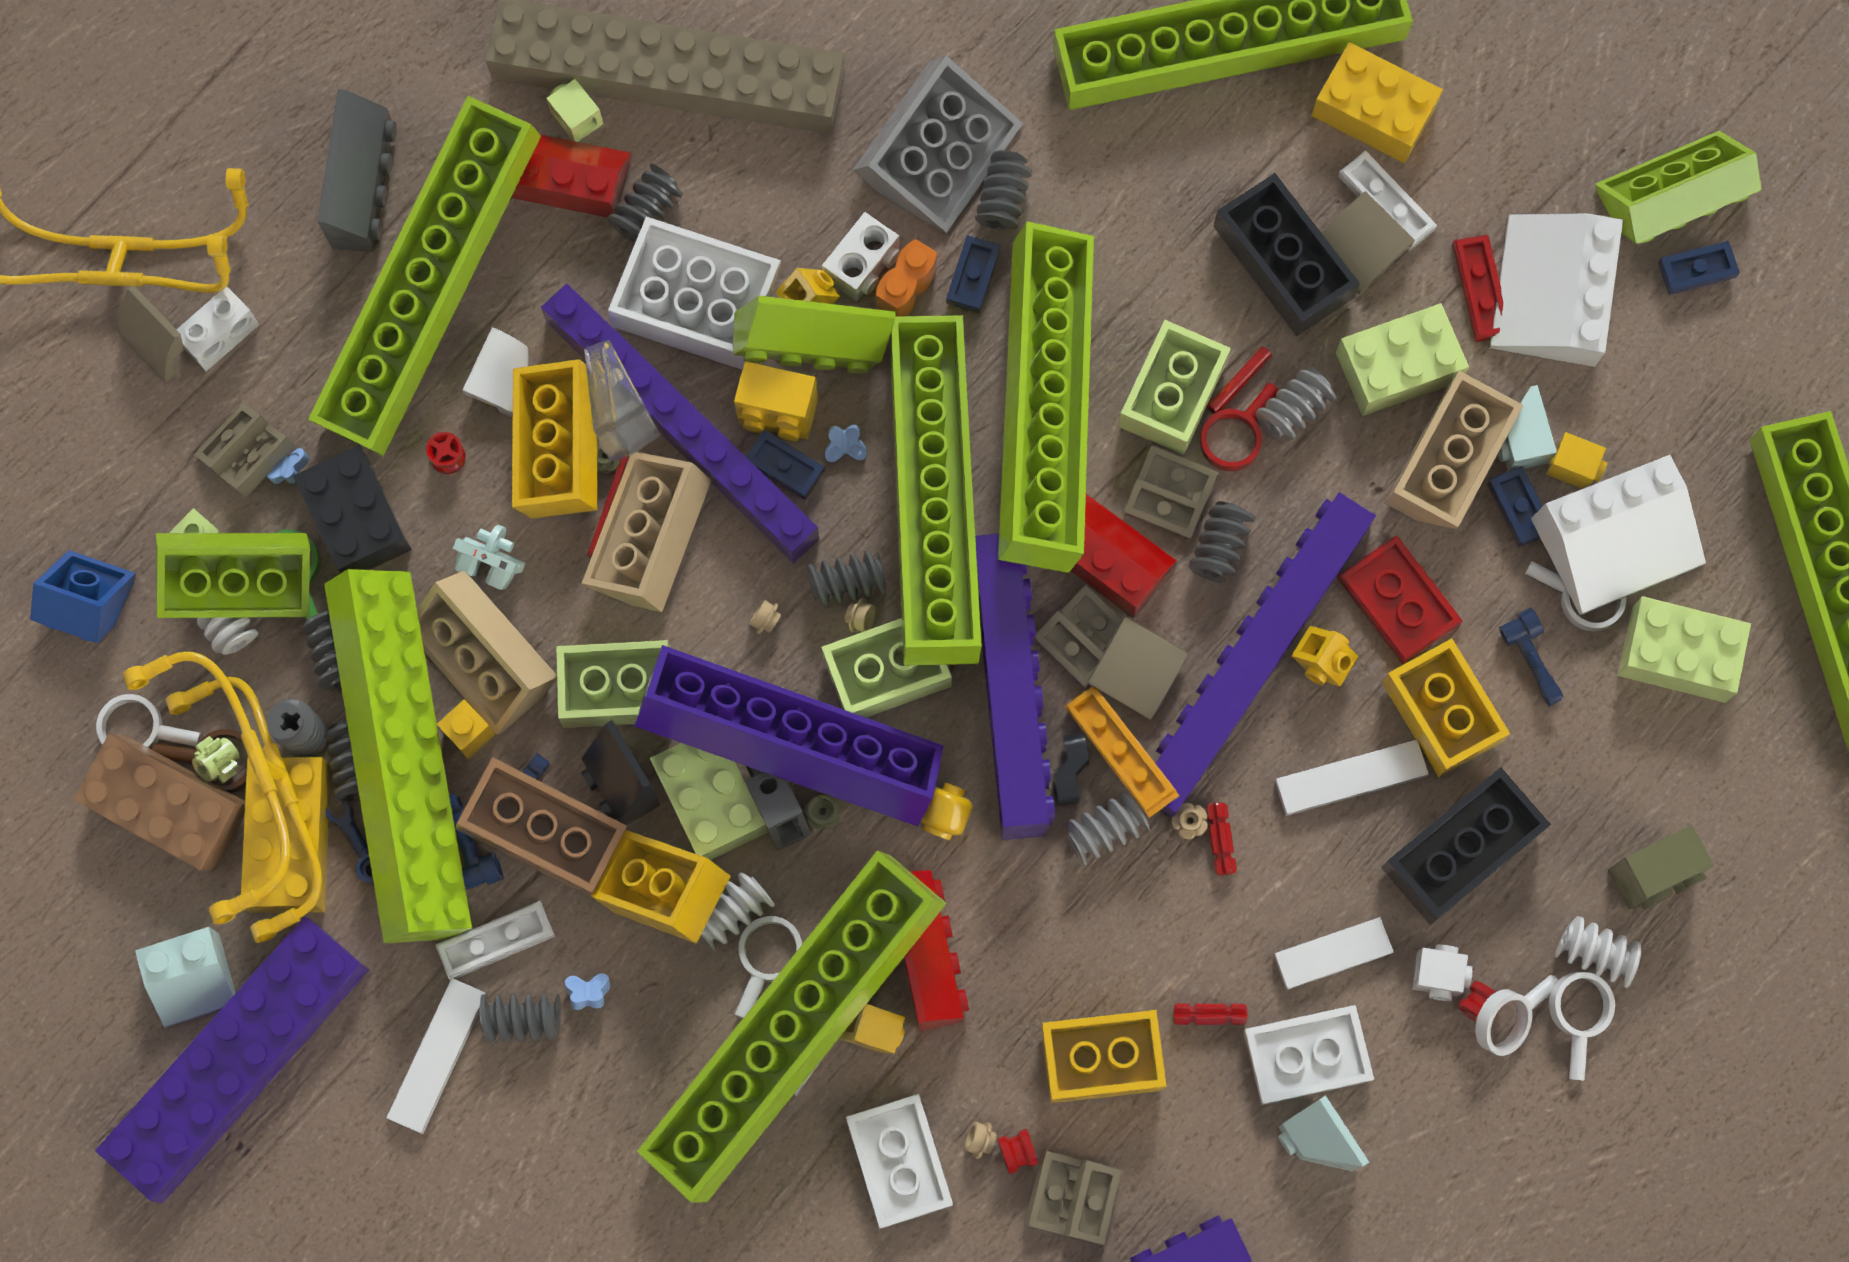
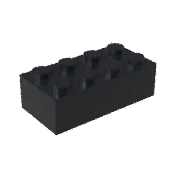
[1213,173,1360,336]
[1381,767,1551,925]

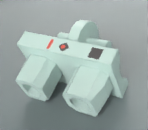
[453,525,526,590]

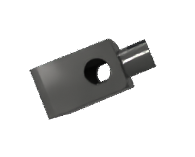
[745,766,811,851]

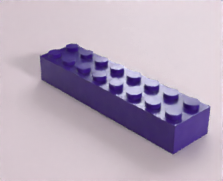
[975,534,1055,840]
[634,645,944,827]
[95,916,369,1204]

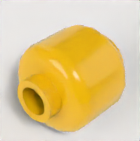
[921,782,973,840]

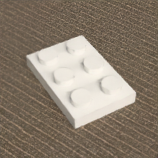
[1244,1005,1374,1105]
[846,1094,953,1229]

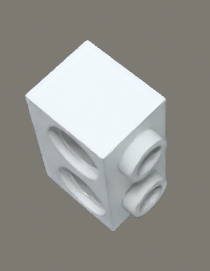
[822,212,901,302]
[176,287,260,372]

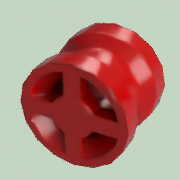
[426,432,466,474]
[1457,981,1504,1022]
[997,1128,1038,1174]

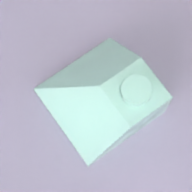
[1278,1096,1369,1171]

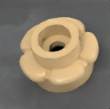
[845,598,876,633]
[749,600,781,634]
[1171,803,1208,839]
[965,1122,996,1159]

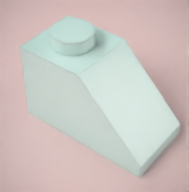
[1497,385,1557,472]

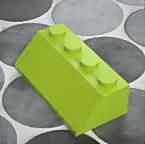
[1595,131,1762,244]
[733,295,895,374]
[155,533,310,618]

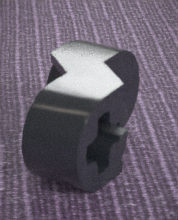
[1053,733,1089,806]

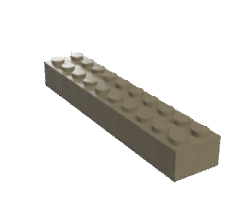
[486,0,845,134]

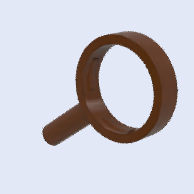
[152,729,247,793]

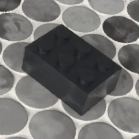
[293,444,412,574]

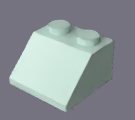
[135,927,236,1028]

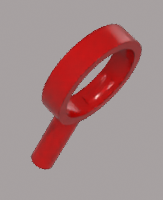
[1200,383,1279,471]

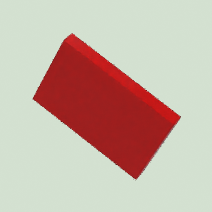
[1337,535,1463,665]

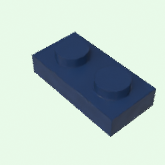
[946,235,1001,314]
[1658,241,1740,295]
[746,430,825,500]
[1487,466,1543,547]

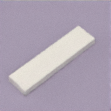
[1275,740,1429,816]
[387,978,488,1134]

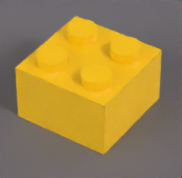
[734,361,818,441]

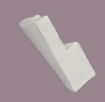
[463,327,529,417]

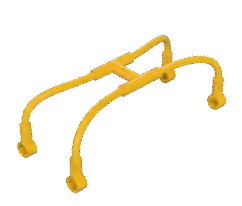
[0,168,249,293]
[122,652,323,943]

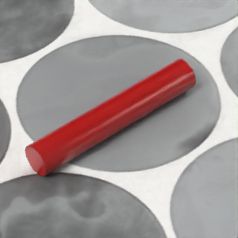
[1207,346,1272,414]

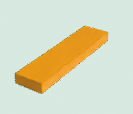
[1064,686,1179,818]

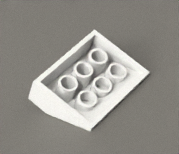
[1489,213,1623,367]
[608,217,781,370]
[1531,455,1706,615]

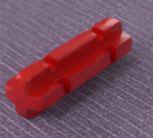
[1206,802,1237,876]
[1173,1003,1248,1025]

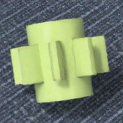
[192,736,240,784]

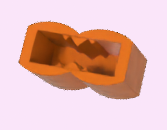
[876,239,937,317]

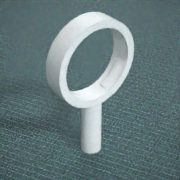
[1525,561,1626,632]
[96,694,202,749]
[735,916,802,1019]
[1549,972,1615,1081]
[1475,975,1558,1056]

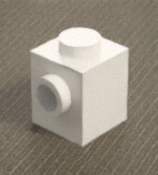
[1412,945,1472,1001]

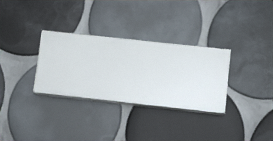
[1338,150,1437,251]
[436,901,555,981]
[1273,917,1394,990]

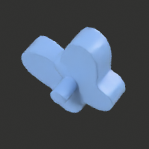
[825,425,867,462]
[267,448,309,484]
[565,973,610,1010]

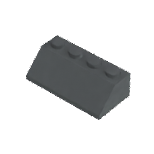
[318,89,397,252]

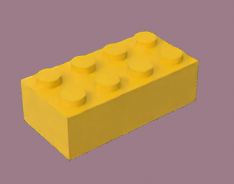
[512,359,597,519]
[241,757,331,913]

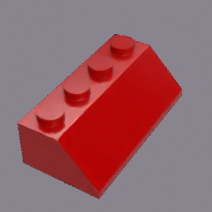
[511,134,632,218]
[1070,494,1177,618]
[903,870,969,1032]

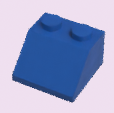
[30,550,136,643]

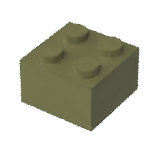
[1608,825,1714,910]

